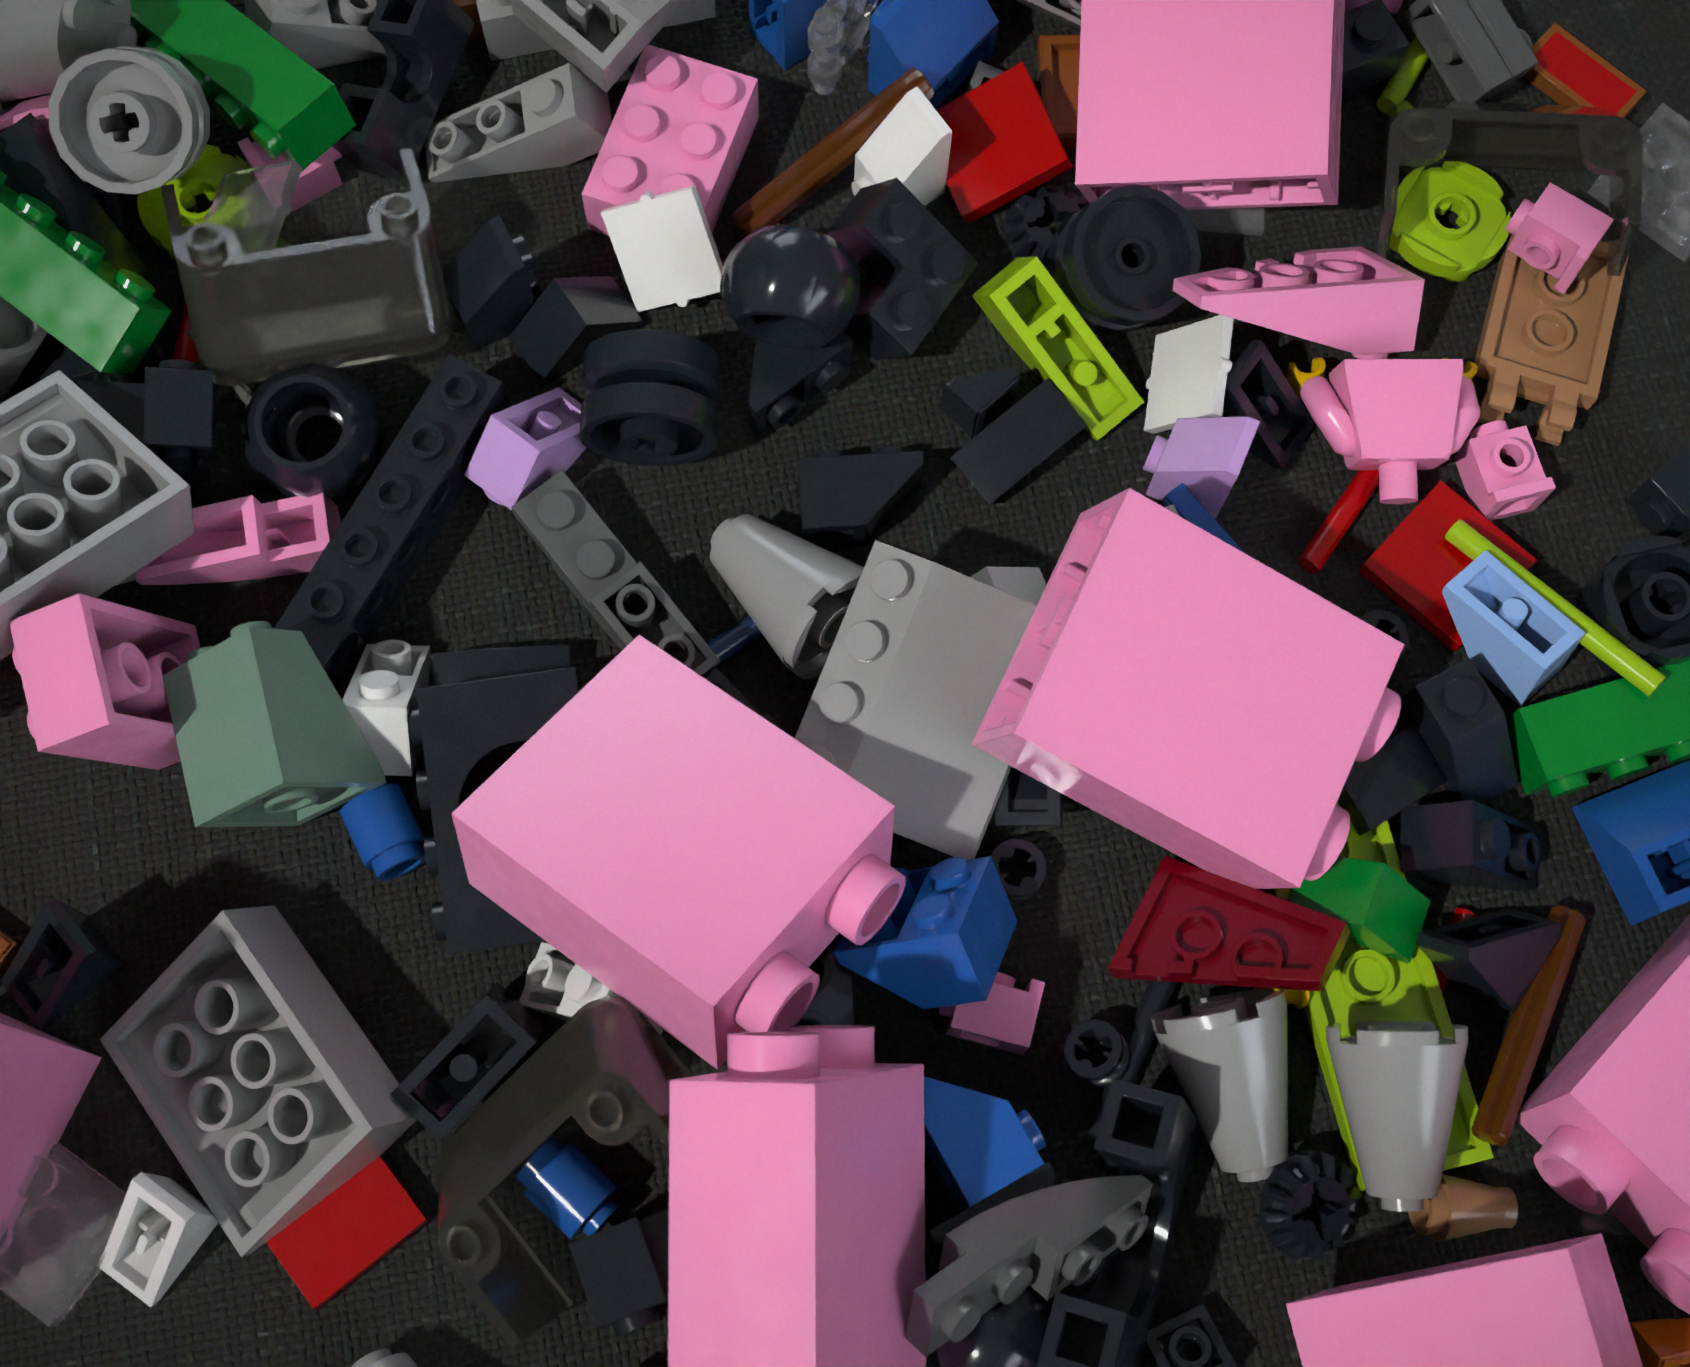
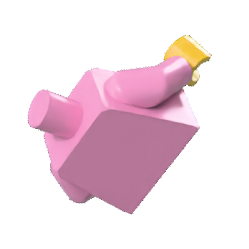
[1287,357,1481,504]

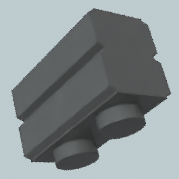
[1403,0,1539,112]

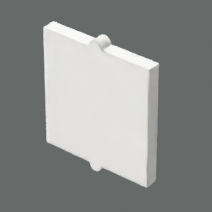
[601,185,723,312]
[1144,315,1234,434]

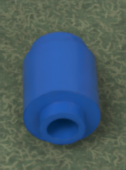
[340,784,425,881]
[516,1137,619,1240]

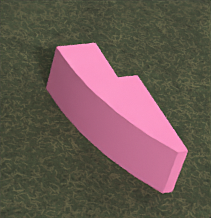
[135,493,341,585]

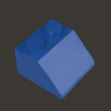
[924,1077,1046,1212]

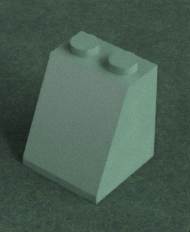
[163,621,386,827]

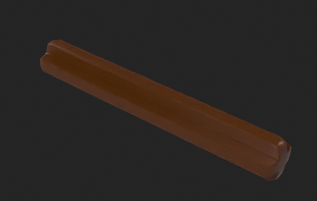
[732,67,934,236]
[1471,905,1586,1147]

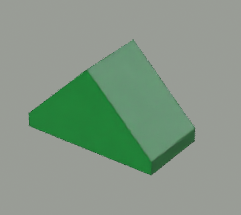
[1287,856,1431,964]

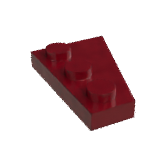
[1108,856,1350,992]

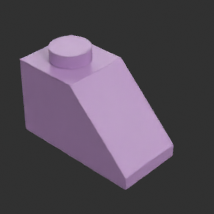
[464,387,587,510]
[1143,417,1260,519]

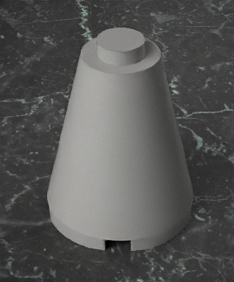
[710,514,864,679]
[1151,988,1288,1182]
[1326,1021,1469,1212]

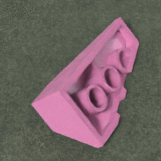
[1173,246,1425,359]

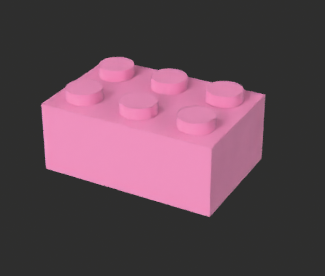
[582,44,759,236]
[9,593,201,770]

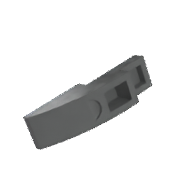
[511,470,720,676]
[905,1175,1153,1357]

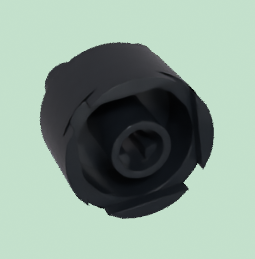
[1576,536,1690,677]

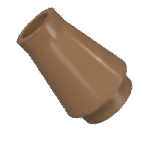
[1408,1174,1518,1242]

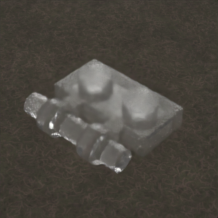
[807,0,878,95]

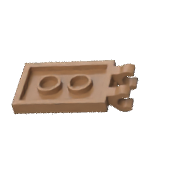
[1474,233,1630,446]

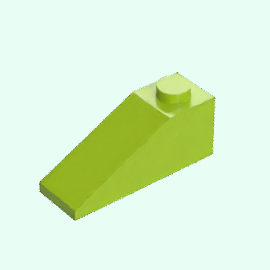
[972,256,1144,440]

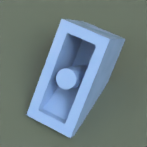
[1442,550,1585,707]

